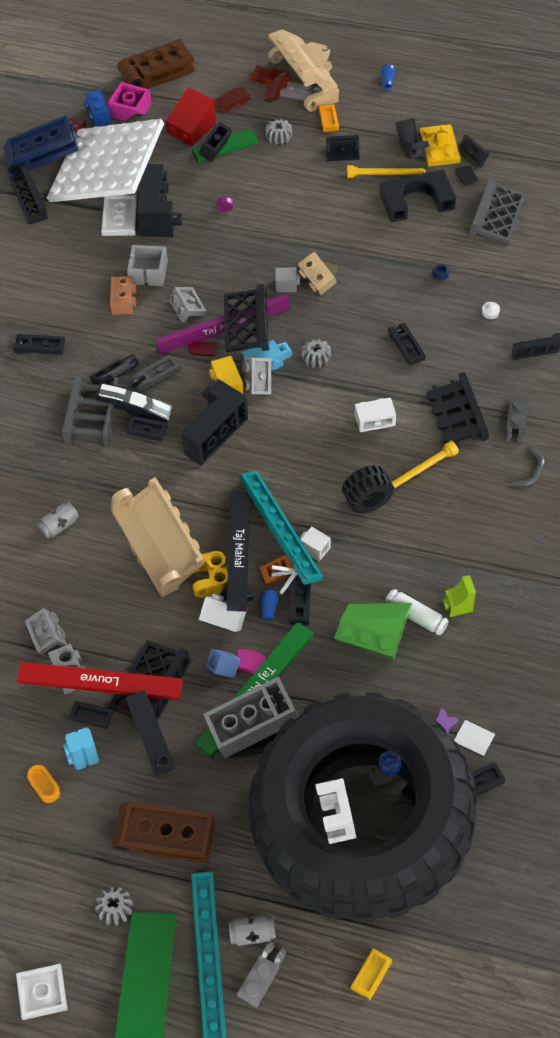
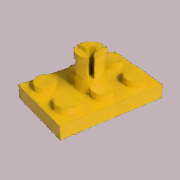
[419,124,461,167]

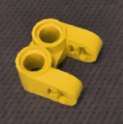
[193,551,228,598]

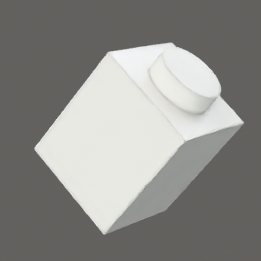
[300,527,331,561]

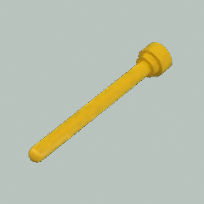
[347,165,426,178]
[392,441,459,488]

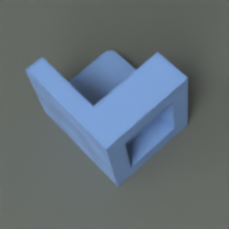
[205,648,241,678]

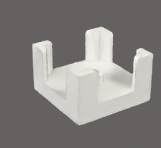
[316,778,356,844]

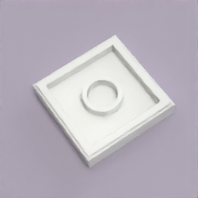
[16,963,68,1020]

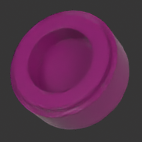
[216,197,233,212]

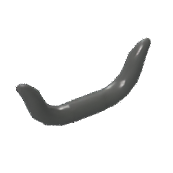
[510,446,545,487]

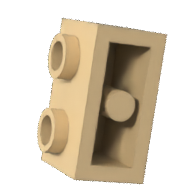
[298,252,337,295]

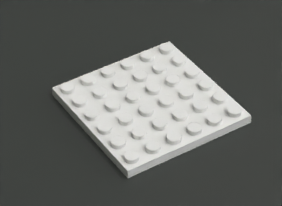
[47,119,164,202]

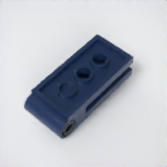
[4,115,79,175]

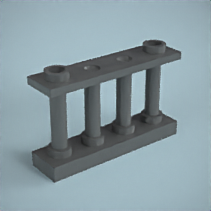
[62,374,122,446]

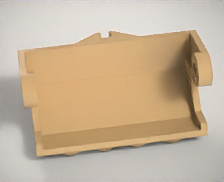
[268,29,339,112]
[111,477,204,598]

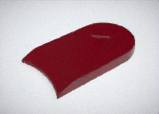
[188,342,217,356]

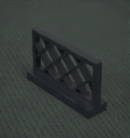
[224,284,270,353]
[109,641,191,721]

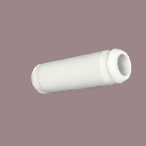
[385,589,449,635]

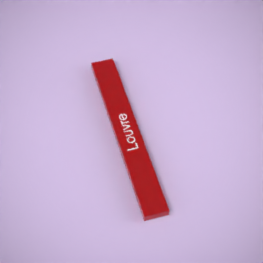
[17,662,183,700]

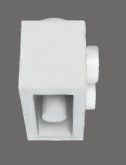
[355,398,396,432]
[199,594,246,632]

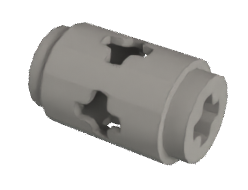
[37,502,79,539]
[229,914,276,946]

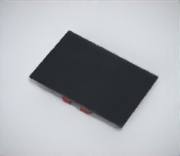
[455,165,479,185]

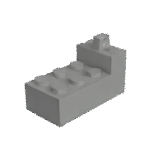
[203,676,298,758]

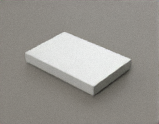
[101,195,138,236]

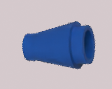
[380,64,396,89]
[259,590,279,621]

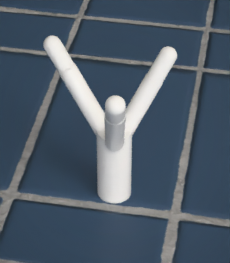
[271,565,298,594]

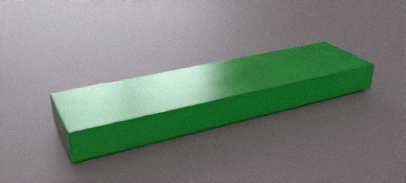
[192,129,258,163]

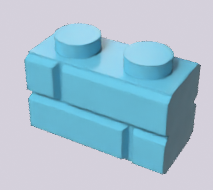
[63,727,99,770]

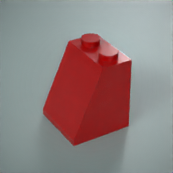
[166,87,216,146]

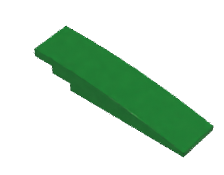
[115,912,177,1038]

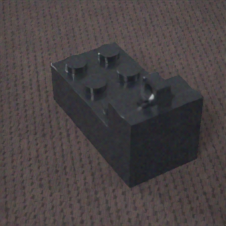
[137,164,183,237]
[182,379,248,466]

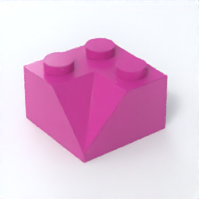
[108,82,152,121]

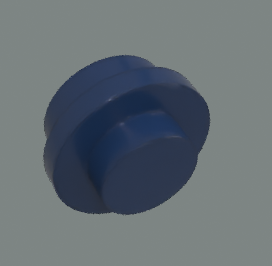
[432,264,449,280]

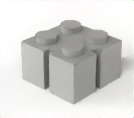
[127,245,168,287]

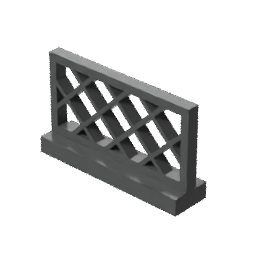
[468,177,526,244]

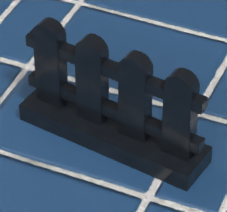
[426,372,489,445]

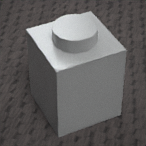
[276,267,300,292]

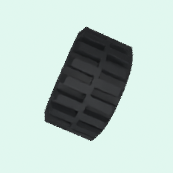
[342,465,395,514]

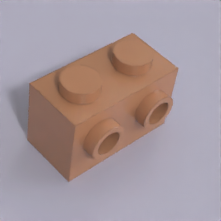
[110,276,137,315]

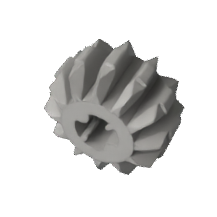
[265,119,292,145]
[301,338,331,368]
[95,887,133,926]

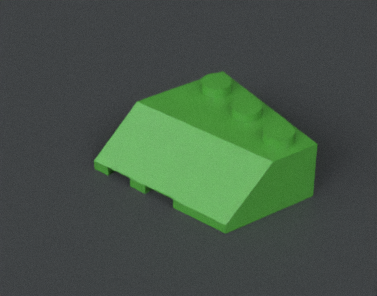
[334,603,412,660]

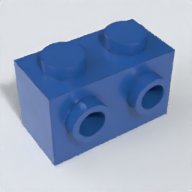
[84,90,111,127]

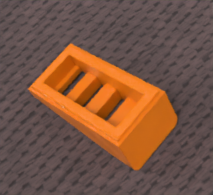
[259,555,293,585]

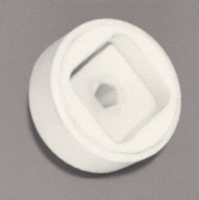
[482,302,500,319]

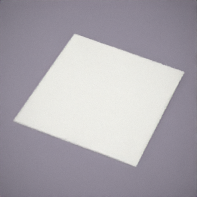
[454,720,495,756]

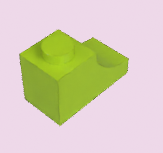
[442,575,476,617]

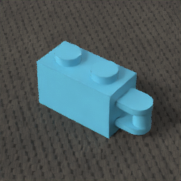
[241,340,293,371]

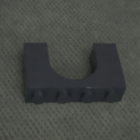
[380,169,456,223]

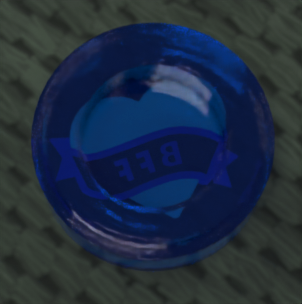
[378,751,402,775]

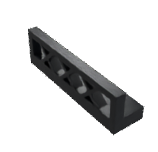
[9,163,48,225]

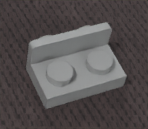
[169,287,206,323]
[242,358,272,395]
[25,608,67,655]

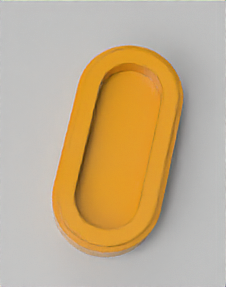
[27,765,60,803]

